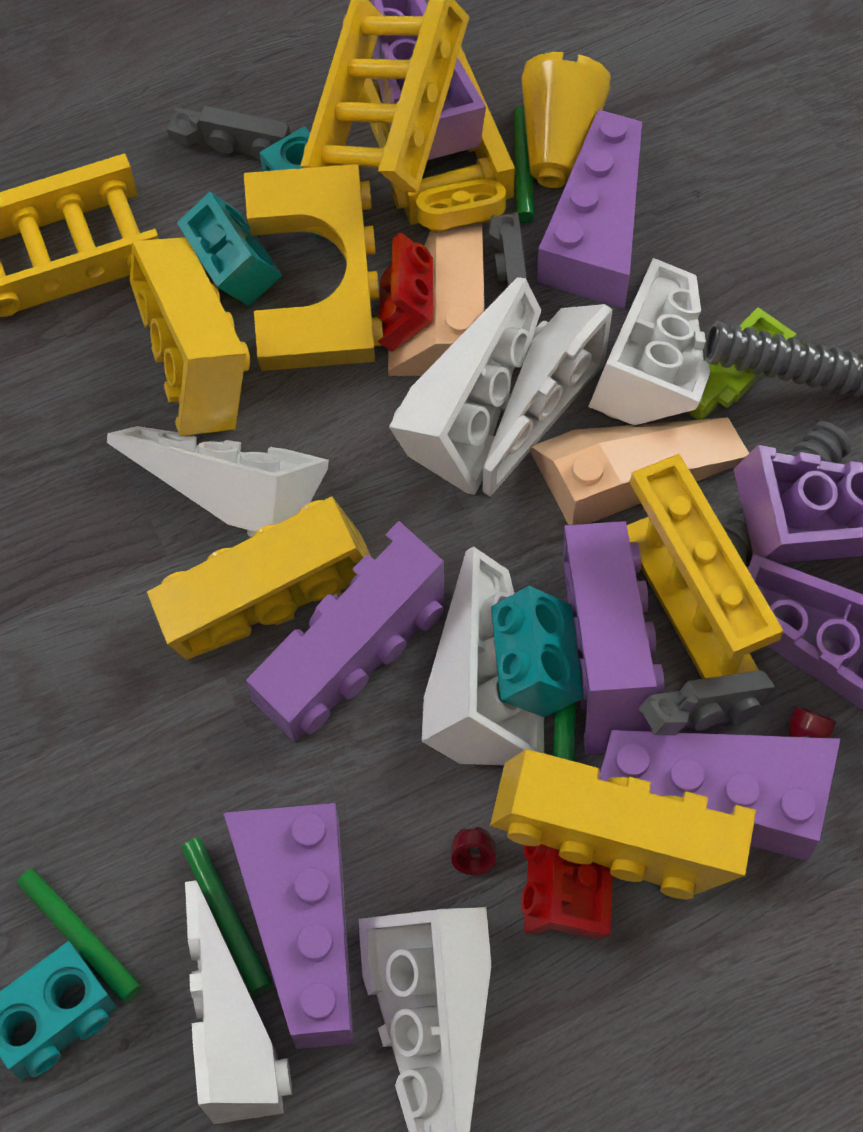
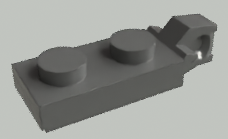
[167,106,291,161]
[489,212,527,295]
[638,670,775,736]

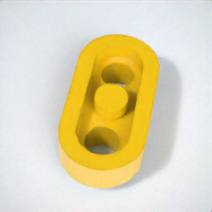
[416,179,506,232]

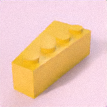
[130,237,250,436]
[147,496,371,660]
[490,749,756,900]

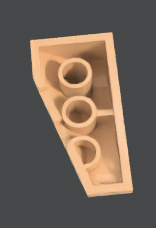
[388,222,484,376]
[530,417,749,525]

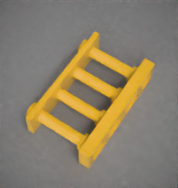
[300,0,469,192]
[359,47,515,225]
[0,153,159,317]
[627,453,784,679]

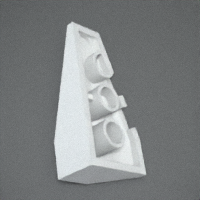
[588,258,710,425]
[389,277,541,495]
[483,304,612,497]
[107,426,329,537]
[422,546,544,765]
[185,881,292,1124]
[358,907,491,1132]

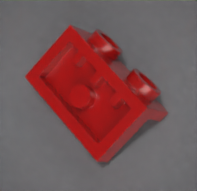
[378,233,433,352]
[521,844,613,940]

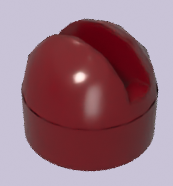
[788,706,836,738]
[451,826,496,875]

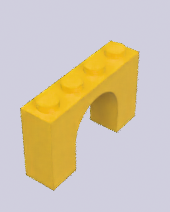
[244,164,383,371]

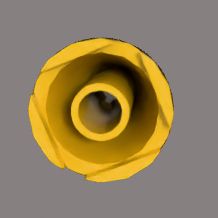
[521,52,611,188]

